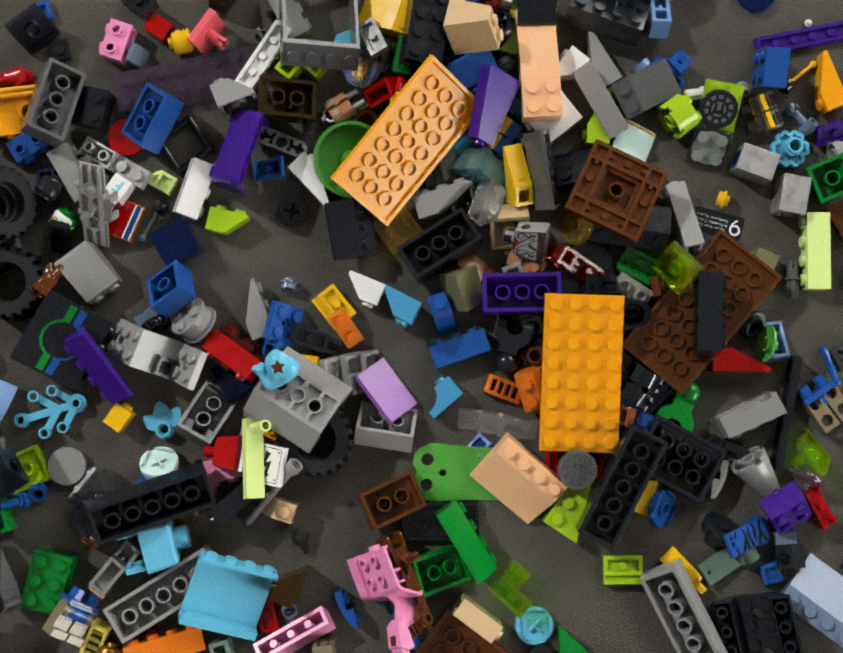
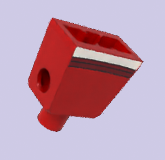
[203,435,243,475]

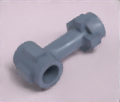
[784,102,818,136]

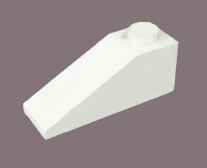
[288,151,329,206]

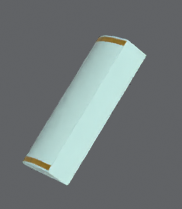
[611,118,656,162]

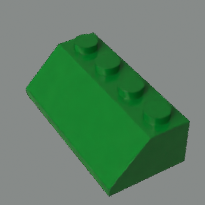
[436,499,498,585]

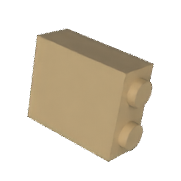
[452,592,503,644]

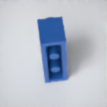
[429,326,491,369]

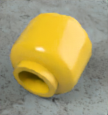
[167,28,194,55]

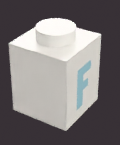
[106,173,136,206]

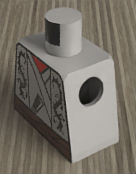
[504,222,550,264]

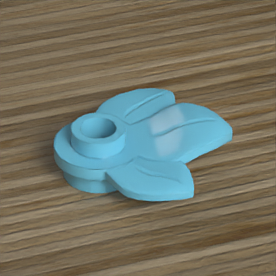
[143,401,182,439]

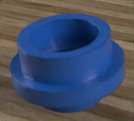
[29,483,49,502]

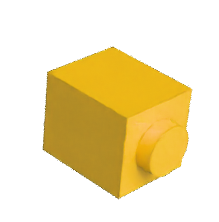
[102,402,137,433]

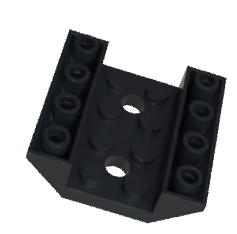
[711,591,804,653]

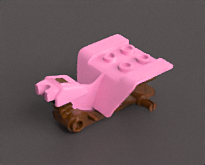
[346,530,433,653]

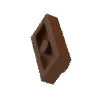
[650,276,667,298]

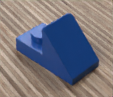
[253,156,285,182]

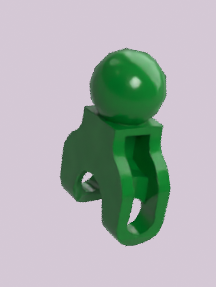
[651,382,700,432]

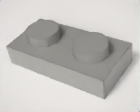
[359,16,390,59]

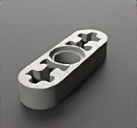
[257,126,308,158]

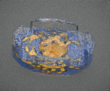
[343,49,380,88]

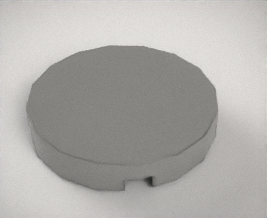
[48,447,87,485]

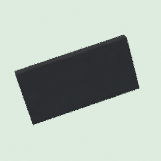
[402,501,479,541]

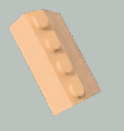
[469,432,568,524]

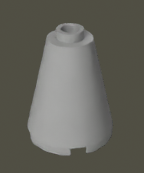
[730,446,781,498]

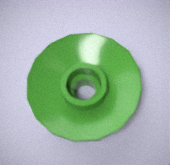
[755,325,778,363]

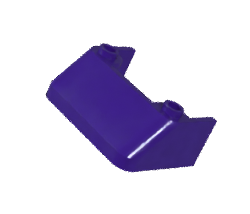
[209,109,271,196]

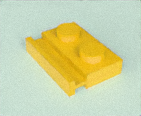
[311,283,357,330]

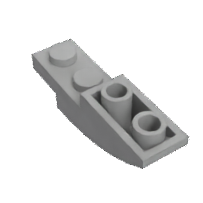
[78,136,153,190]

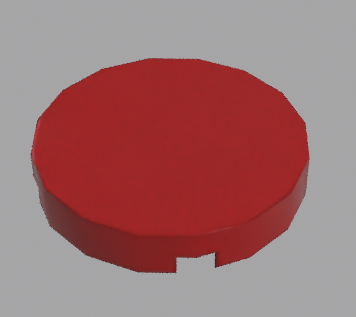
[108,118,143,157]

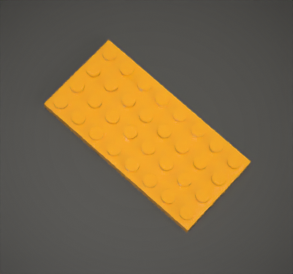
[330,54,475,226]
[539,293,625,453]

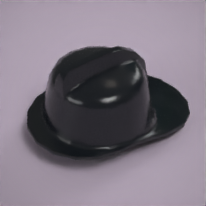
[623,298,652,331]

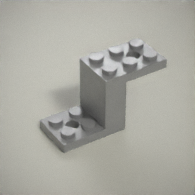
[107,318,208,391]

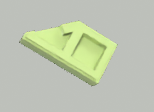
[148,170,180,196]

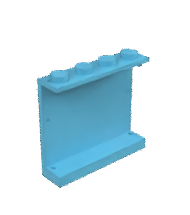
[178,551,278,641]

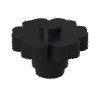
[701,511,738,548]

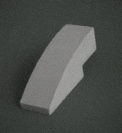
[88,537,142,597]

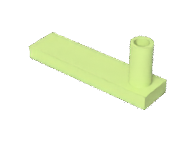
[242,418,271,499]

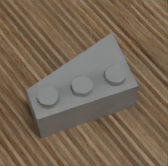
[713,391,787,440]

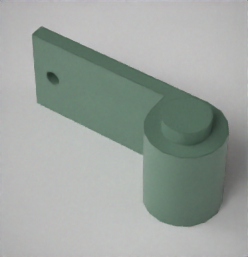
[697,547,760,586]

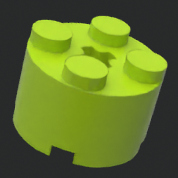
[656,94,702,139]

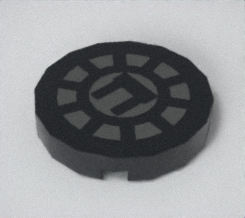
[698,89,738,128]

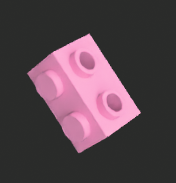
[98,18,138,66]

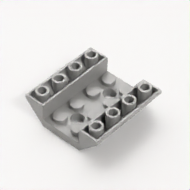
[243,347,353,454]

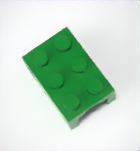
[20,546,79,614]

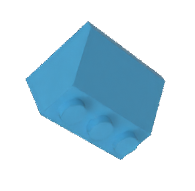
[384,285,422,328]

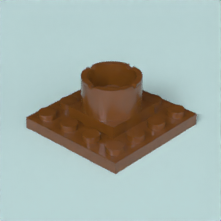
[564,139,668,244]

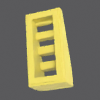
[79,617,113,653]

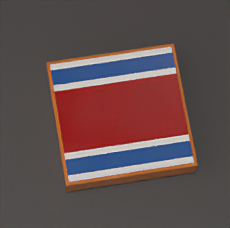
[96,200,146,243]

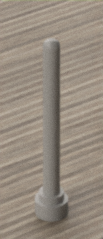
[245,458,303,526]

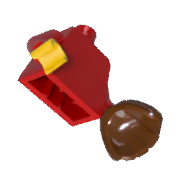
[354,74,408,127]

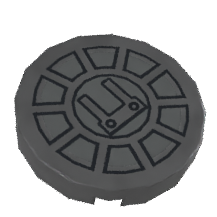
[557,450,597,490]

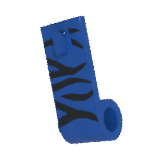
[723,515,771,558]

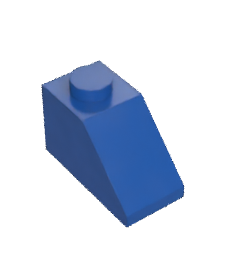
[426,291,457,335]

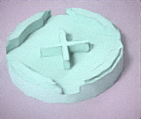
[139,446,179,479]

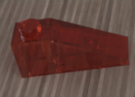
[545,242,607,283]

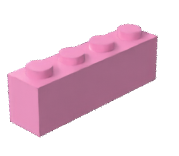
[253,606,336,653]

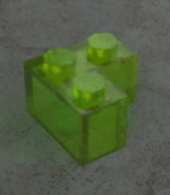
[489,558,533,618]

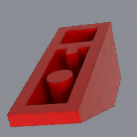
[708,347,771,372]

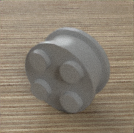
[171,298,216,344]

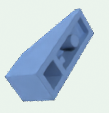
[647,0,672,39]

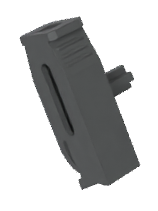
[0,549,23,617]

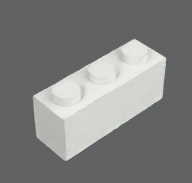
[172,157,215,220]

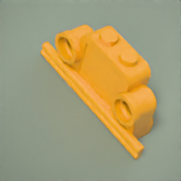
[0,84,36,140]

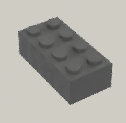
[20,57,87,148]

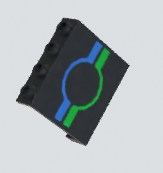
[9,289,115,390]

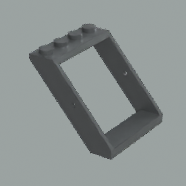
[278,0,360,71]

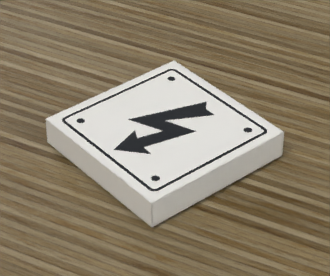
[264,443,289,488]

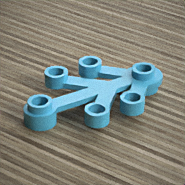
[14,385,87,439]

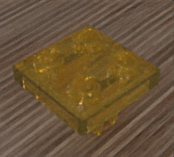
[373,205,423,256]

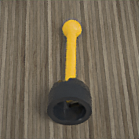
[779,60,817,95]

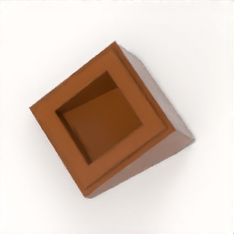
[619,405,637,427]

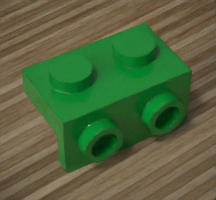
[616,246,663,286]

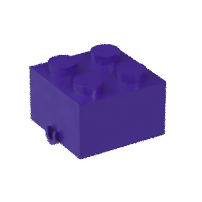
[758,481,813,535]

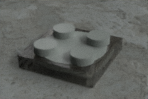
[684,124,734,171]

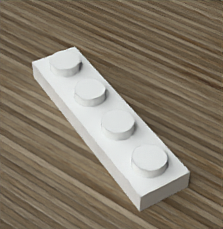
[234,19,293,89]

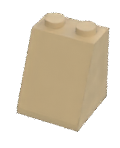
[443,0,503,55]

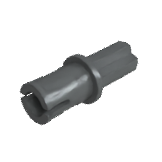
[784,260,800,299]

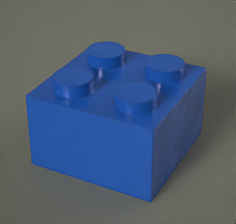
[750,46,791,90]
[147,260,196,319]

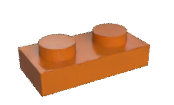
[327,308,364,349]

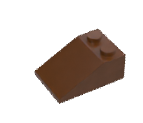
[356,470,427,531]

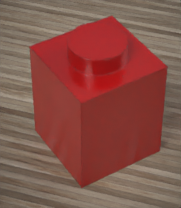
[143,12,176,46]

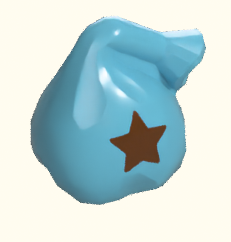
[251,349,300,390]

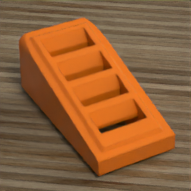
[483,373,521,405]

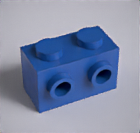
[5,133,54,166]

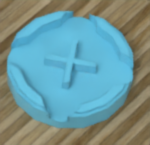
[514,605,554,645]

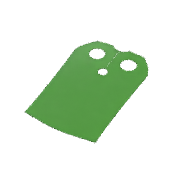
[413,443,498,501]

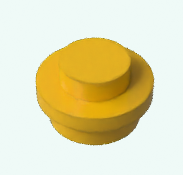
[715,190,731,209]

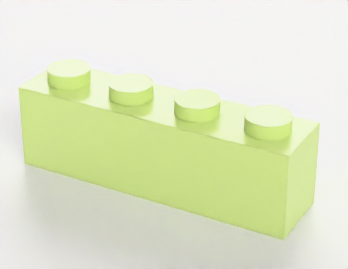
[798,212,831,291]

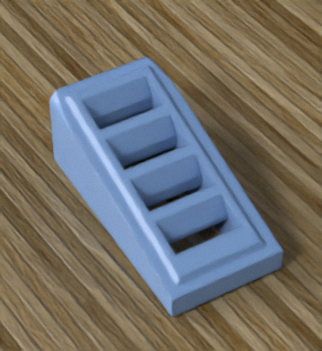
[765,320,790,363]

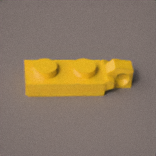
[658,545,707,595]

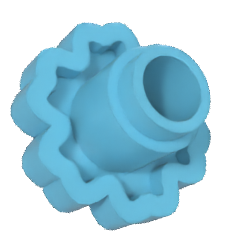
[769,130,810,168]

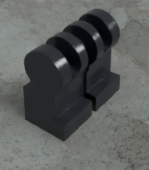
[620,362,665,412]

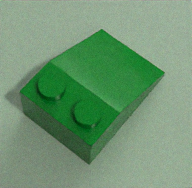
[412,544,472,597]

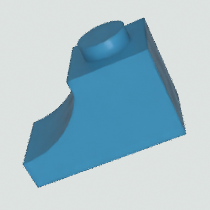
[429,375,463,418]

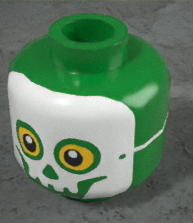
[49,207,78,233]

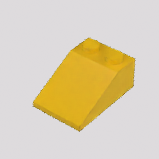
[359,0,408,39]

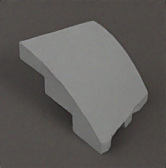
[320,349,379,395]

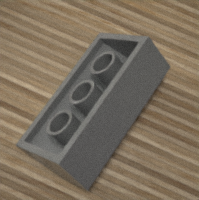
[521,129,560,211]

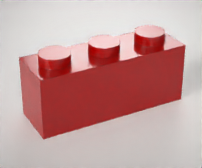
[201,328,263,383]

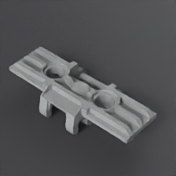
[75,160,119,248]

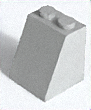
[54,240,123,304]

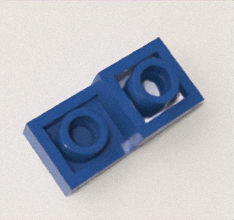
[334,588,361,629]

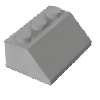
[209,78,258,121]
[354,401,418,453]

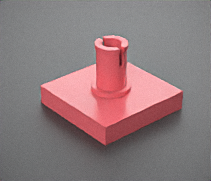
[187,8,229,57]

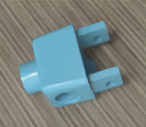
[117,520,192,576]

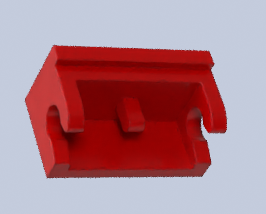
[801,484,837,530]

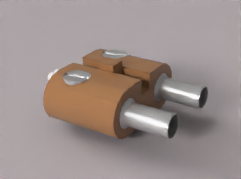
[321,88,366,124]

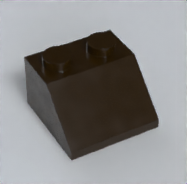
[269,565,312,609]

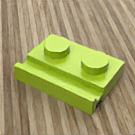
[602,555,643,585]

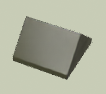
[439,265,482,312]

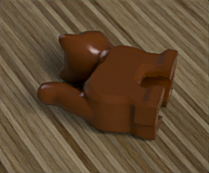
[27,262,64,299]

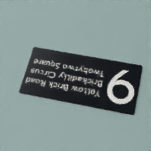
[695,206,745,241]

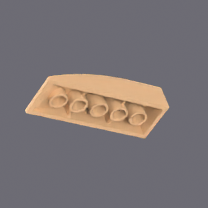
[515,9,563,123]

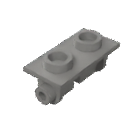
[616,271,653,303]

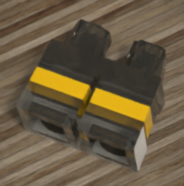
[738,90,784,135]

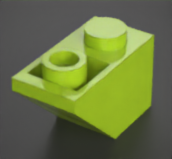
[205,205,250,235]

